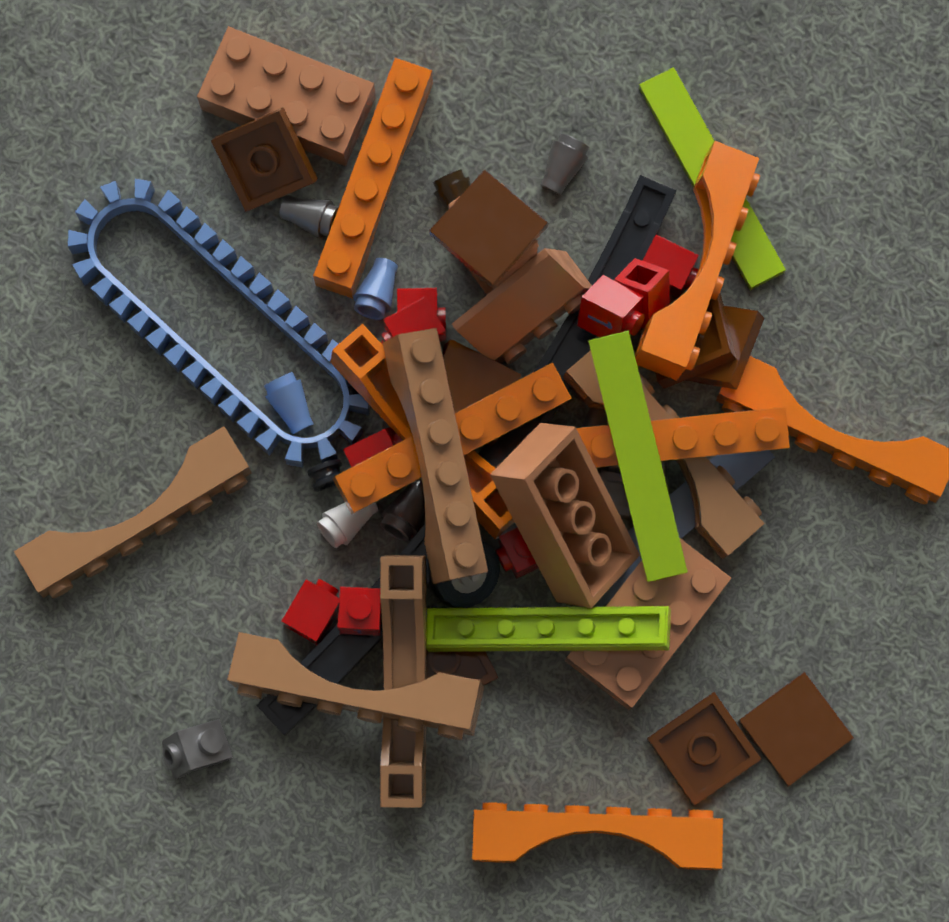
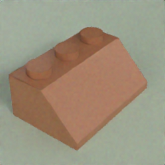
[452,248,592,364]

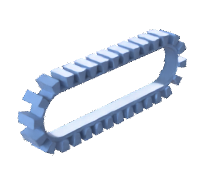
[68,179,370,467]

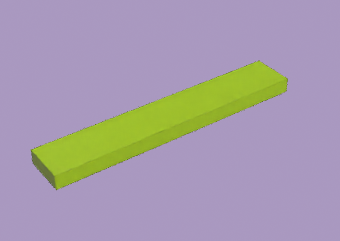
[639,67,786,290]
[588,331,688,582]
[426,606,671,652]

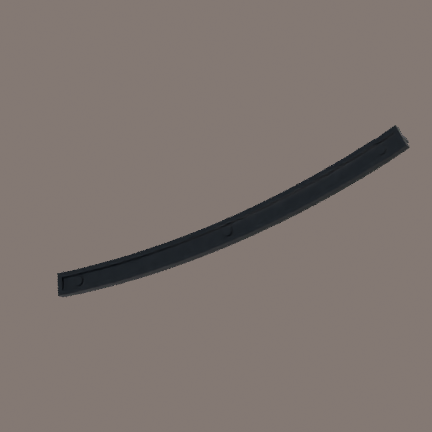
[256,175,677,736]

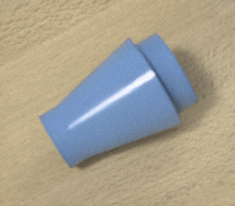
[353,258,398,320]
[264,372,314,435]

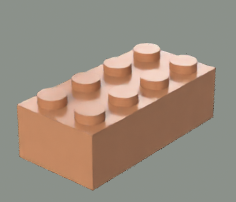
[197,26,376,166]
[490,423,640,608]
[565,538,731,710]

